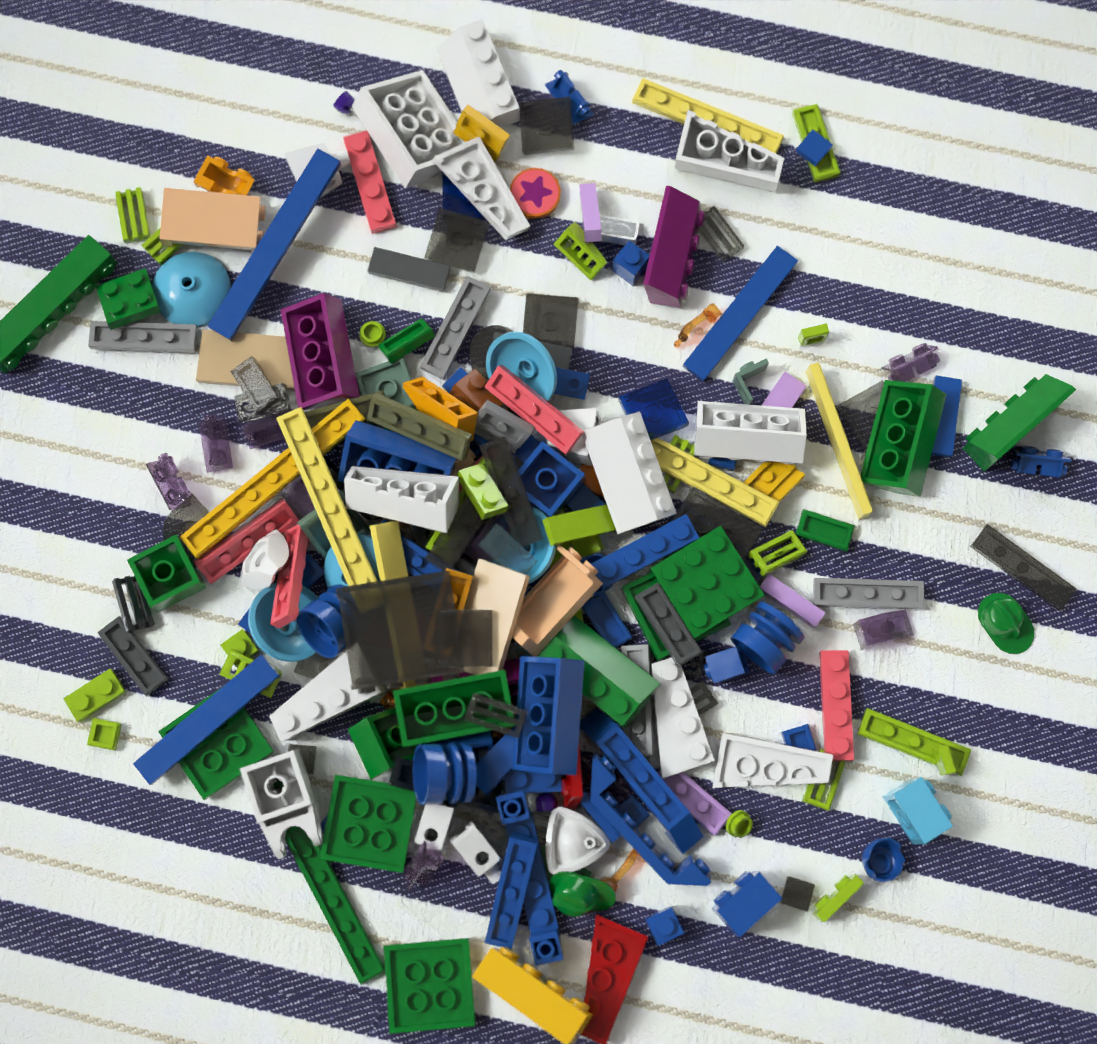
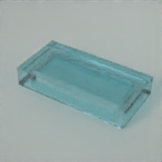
[478,524,538,574]

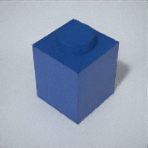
[612,241,650,286]
[704,646,750,683]
[644,906,684,946]

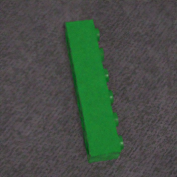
[0,235,118,374]

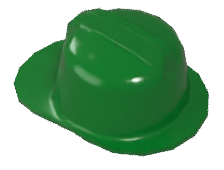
[978,593,1034,654]
[550,871,616,917]

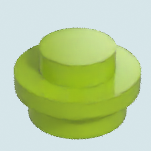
[359,321,386,348]
[726,810,753,838]

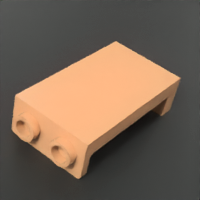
[159,188,266,253]
[512,544,603,657]

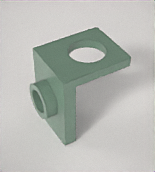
[732,358,769,405]

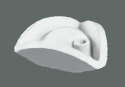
[240,529,289,590]
[546,807,610,875]

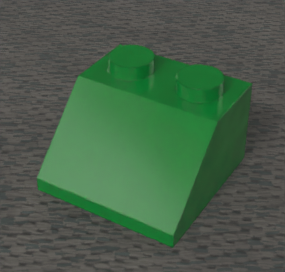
[127,535,207,613]
[348,707,425,780]

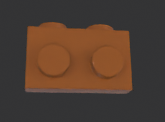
[450,369,510,412]

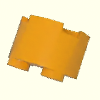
[193,155,255,195]

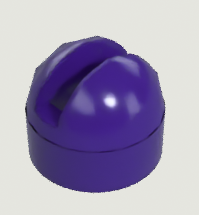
[333,91,355,114]
[535,792,557,812]

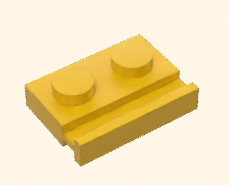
[453,104,510,163]
[743,461,805,503]

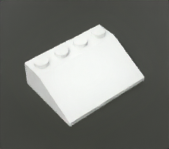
[352,70,465,189]

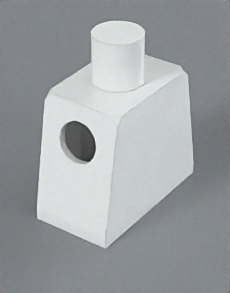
[284,143,351,198]
[535,408,601,466]
[414,800,459,863]
[449,818,502,884]

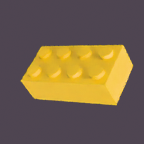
[472,946,593,1044]

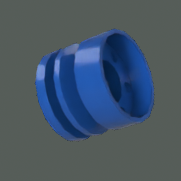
[296,584,371,658]
[730,601,805,675]
[413,743,476,805]

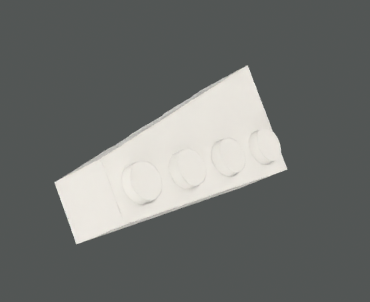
[674,110,784,192]
[344,466,460,533]
[269,642,387,741]

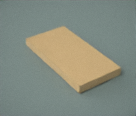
[196,329,295,391]
[448,559,530,675]

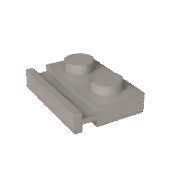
[474,400,534,455]

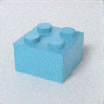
[882,777,953,845]

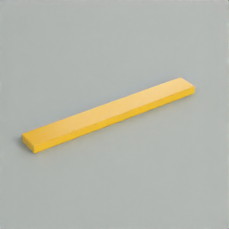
[179,399,366,559]

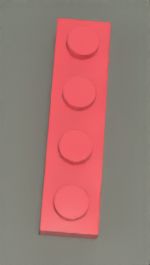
[343,130,397,234]
[485,365,584,454]
[194,498,299,584]
[270,524,309,628]
[819,650,854,761]

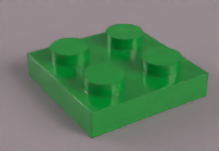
[96,268,161,330]

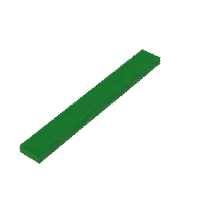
[273,778,385,985]

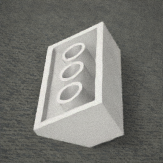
[436,18,520,128]
[694,401,807,464]
[582,412,677,534]

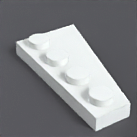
[433,137,530,240]
[651,658,715,779]
[712,733,833,788]

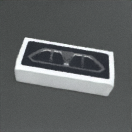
[600,215,640,246]

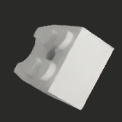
[240,748,323,859]

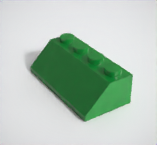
[962,374,1076,472]
[860,380,947,497]
[536,616,661,728]
[393,670,515,747]

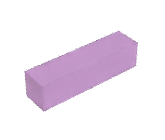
[579,183,601,242]
[760,574,825,629]

